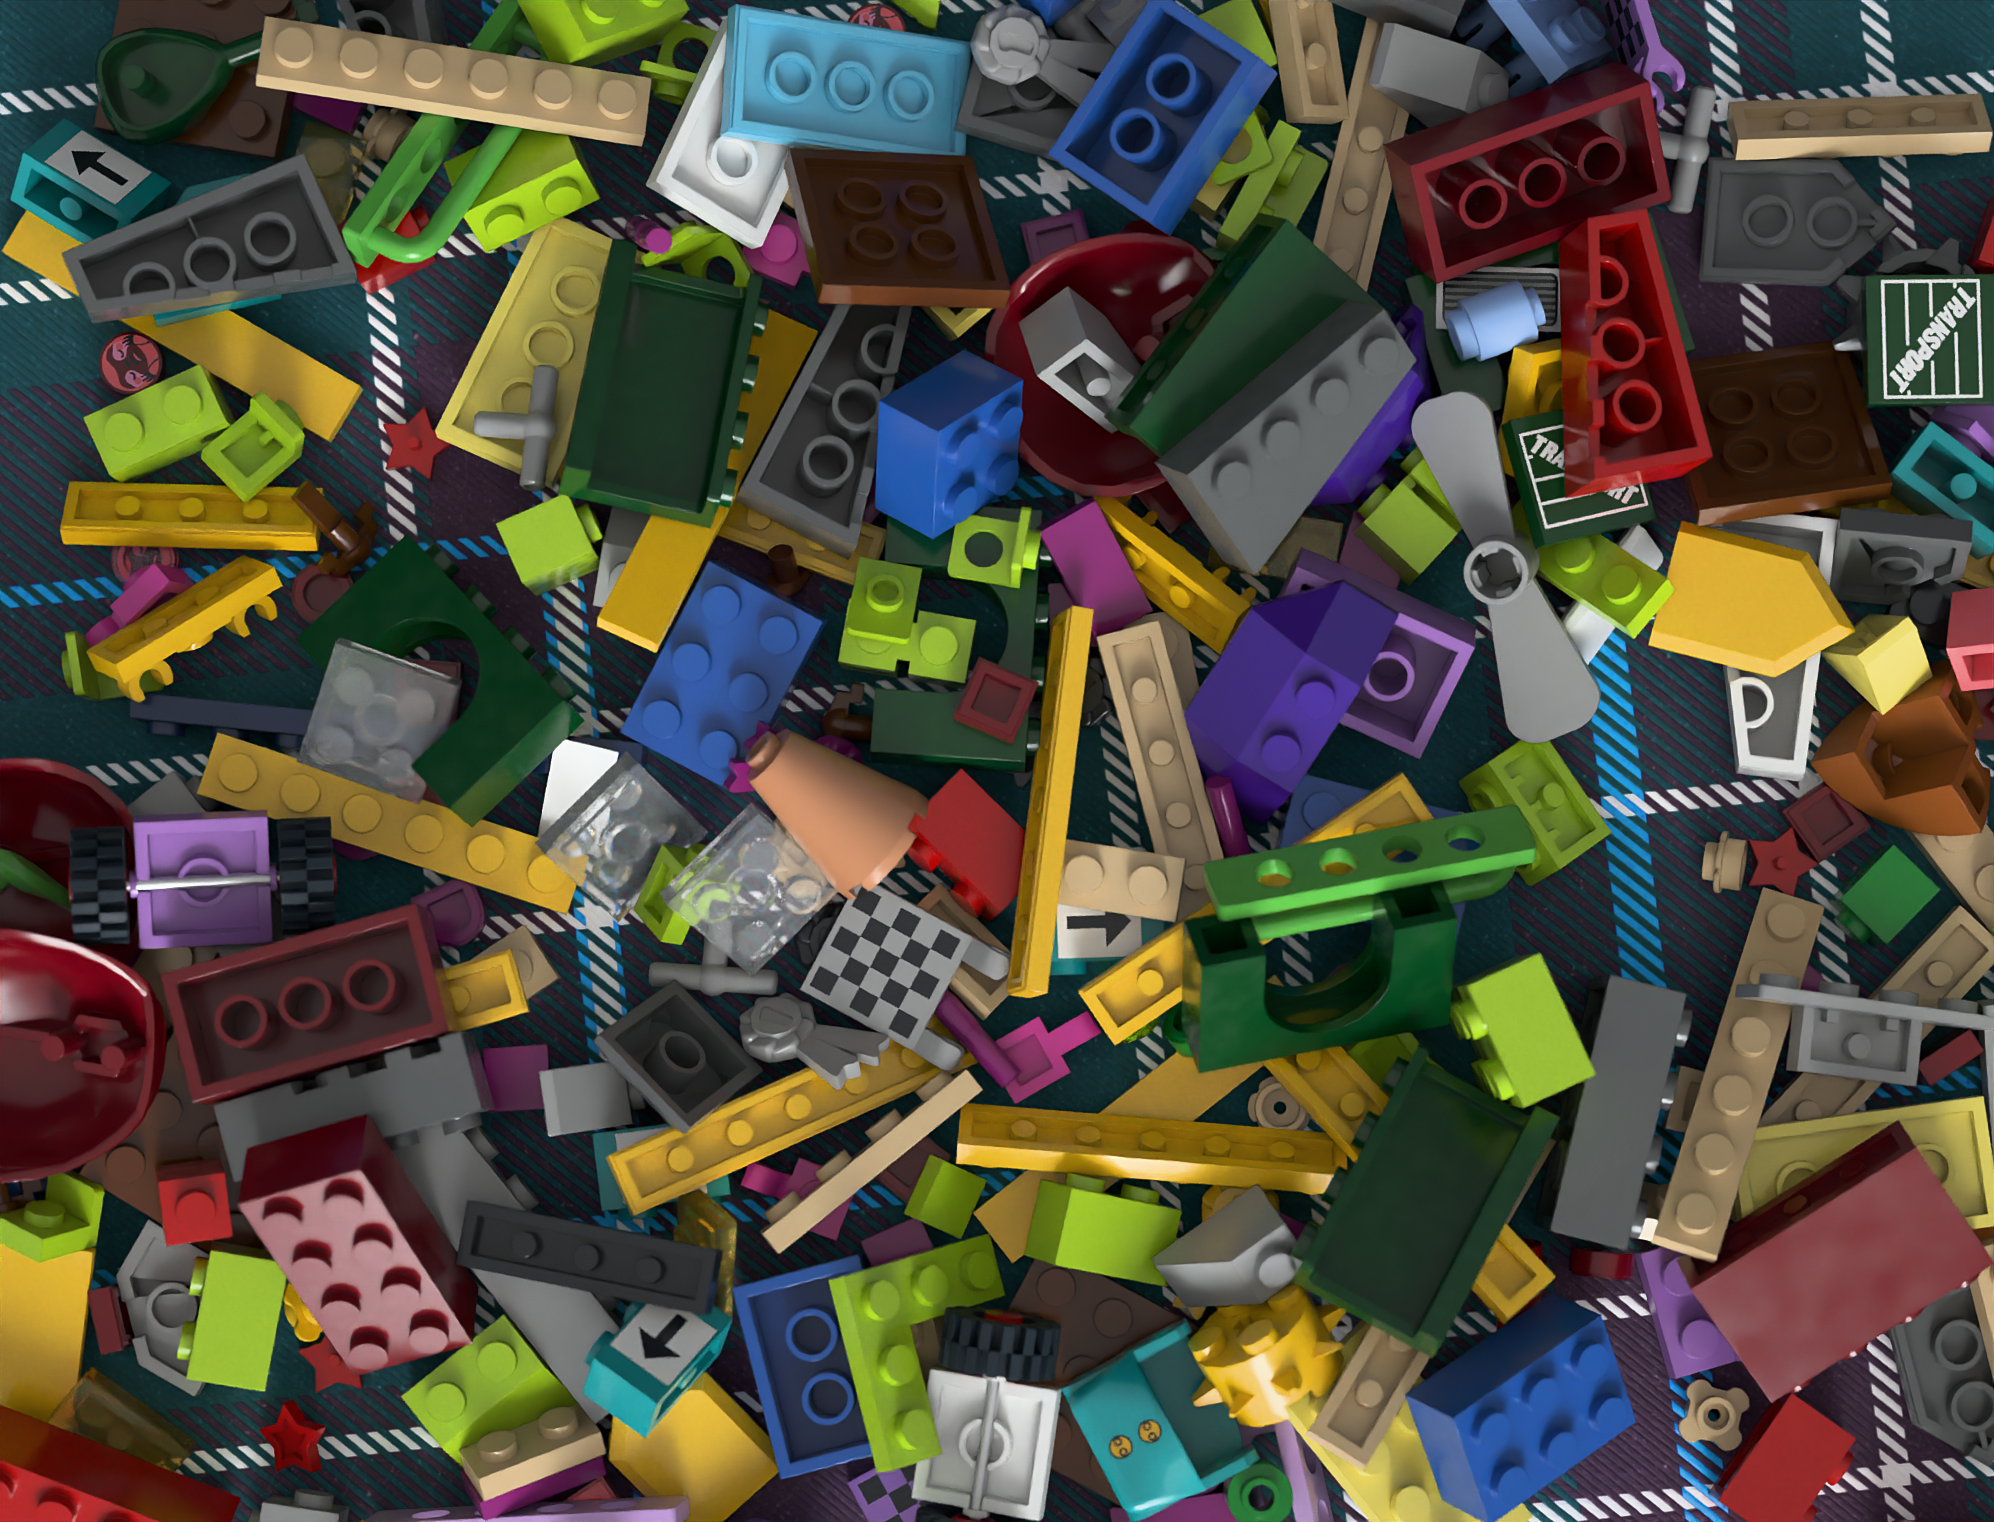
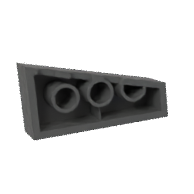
[61,153,357,324]
[1155,300,1416,575]
[213,1032,495,1182]

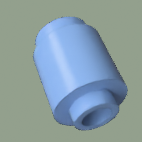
[1445,280,1546,362]

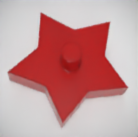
[383,407,453,481]
[1746,827,1819,896]
[298,1334,364,1393]
[258,1399,326,1473]

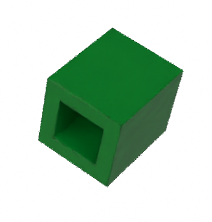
[1828,844,1940,946]

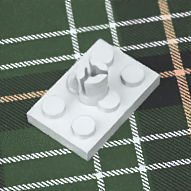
[646,18,807,249]

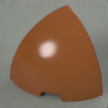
[1810,658,1991,836]

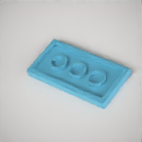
[720,4,971,156]

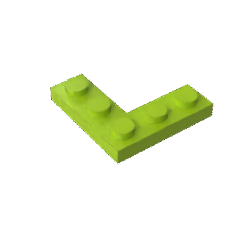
[1511,499,1675,639]
[828,1233,1005,1473]

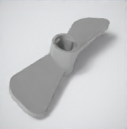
[1411,390,1601,743]

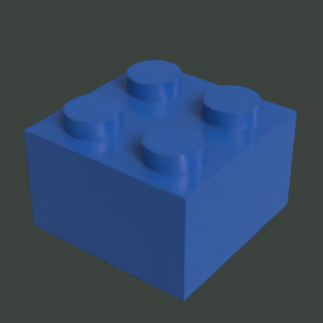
[875,350,1023,539]

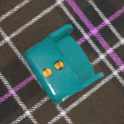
[1062,1318,1260,1522]

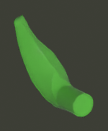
[0,849,72,912]

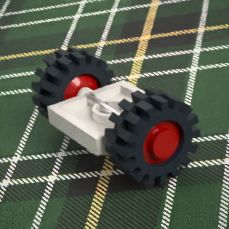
[912,1306,1062,1522]

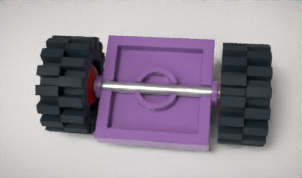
[69,810,337,949]

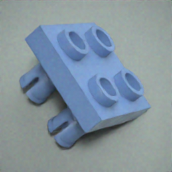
[1456,0,1613,100]

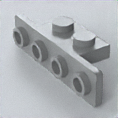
[1735,973,1994,1086]

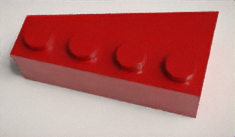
[1559,208,1713,499]
[0,1405,241,1522]

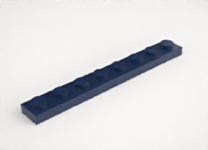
[129,693,649,782]

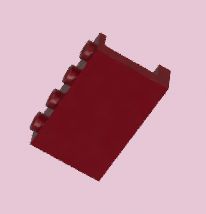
[1677,1120,1994,1403]

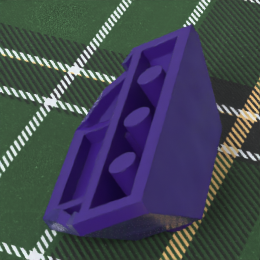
[1308,304,1432,507]
[1184,579,1399,825]

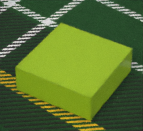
[904,1154,987,1239]

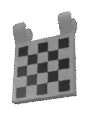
[800,884,1010,1071]

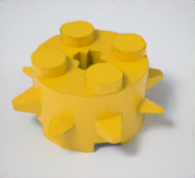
[1188,1282,1346,1427]

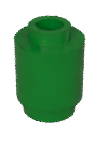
[1223,1458,1293,1522]

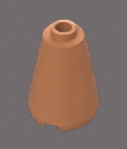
[745,729,928,900]

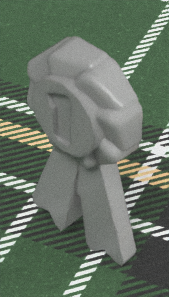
[970,4,1116,108]
[739,993,890,1090]

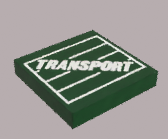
[1861,274,1994,407]
[1501,409,1657,550]

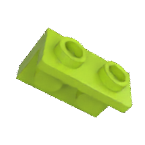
[1215,119,1328,251]
[1459,739,1612,886]

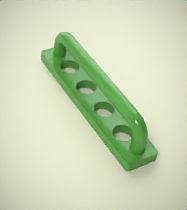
[342,0,550,268]
[1203,805,1537,941]

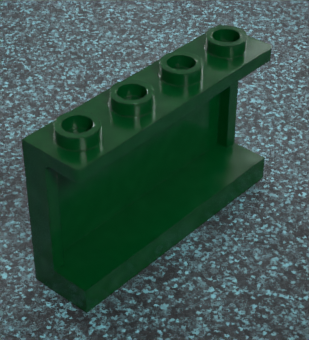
[1104,213,1391,458]
[558,239,770,528]
[1290,1044,1560,1358]

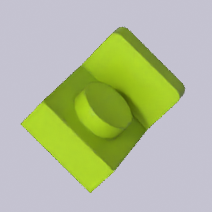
[633,843,741,945]
[0,1170,104,1263]

